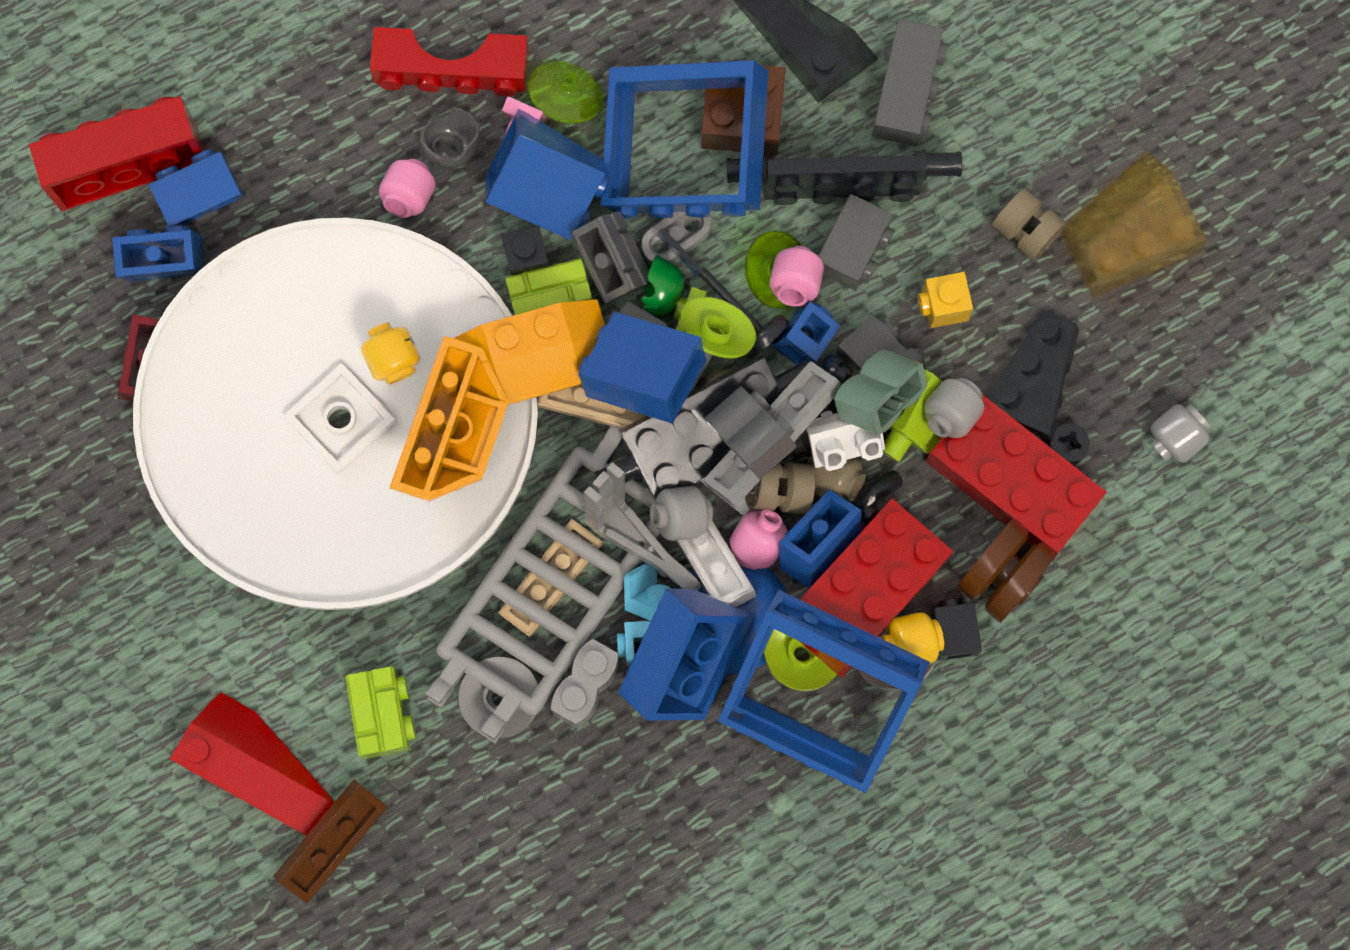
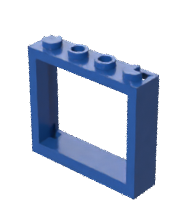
[600,60,768,219]
[718,590,930,793]

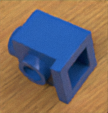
[771,301,840,365]

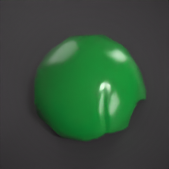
[641,255,684,318]

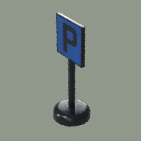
[657,228,790,361]

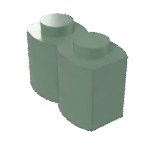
[834,349,927,435]

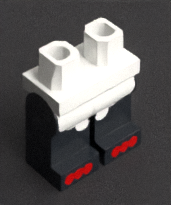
[800,373,885,471]

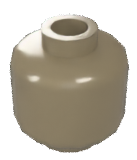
[806,456,866,502]

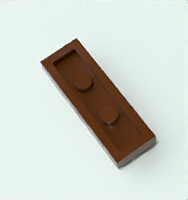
[273,779,387,903]

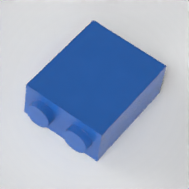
[579,312,707,424]

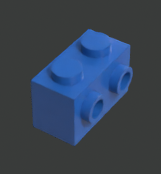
[149,149,245,227]
[112,226,204,282]
[779,489,861,589]

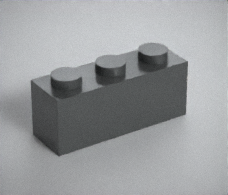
[872,19,948,147]

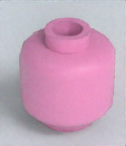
[378,159,436,218]
[769,246,824,306]
[729,510,788,570]

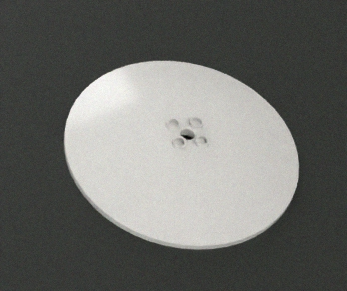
[133,218,538,610]

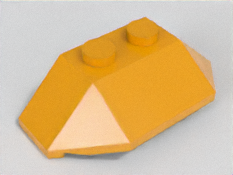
[453,299,605,405]
[389,336,509,502]

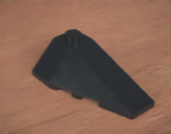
[733,0,878,103]

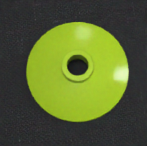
[680,297,756,358]
[764,629,837,691]

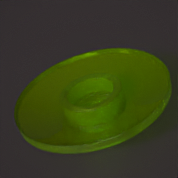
[528,61,603,124]
[744,231,802,309]

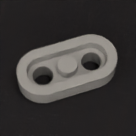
[642,212,711,265]

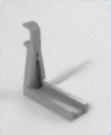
[584,462,702,591]

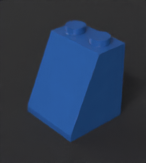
[485,109,608,240]

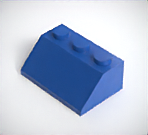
[618,589,753,721]

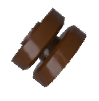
[957,519,1058,623]

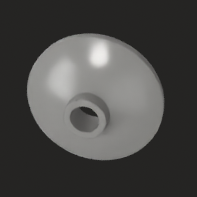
[458,657,538,738]

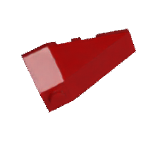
[170,692,335,836]

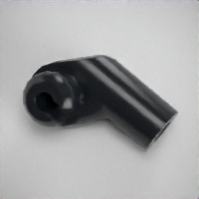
[820,354,852,385]
[852,470,903,523]

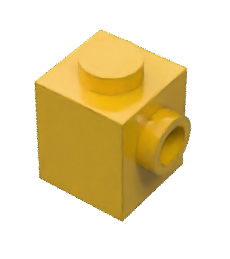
[918,272,973,328]

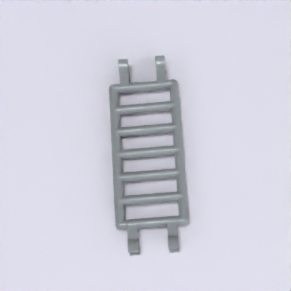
[426,426,660,744]

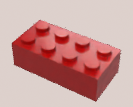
[28,96,205,211]
[926,394,1107,554]
[799,499,954,678]

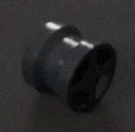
[1047,423,1090,466]

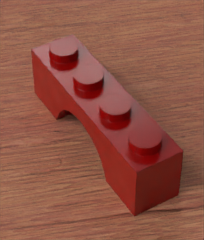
[370,27,529,97]

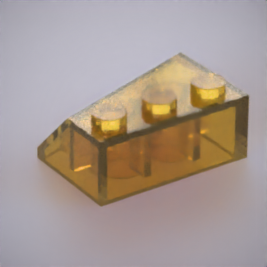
[1061,152,1207,298]

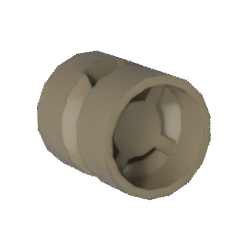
[992,188,1067,262]
[745,461,815,515]

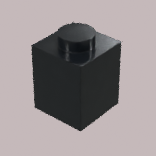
[501,226,549,276]
[930,598,982,661]

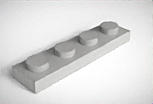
[703,361,841,507]

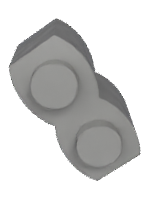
[551,639,619,729]

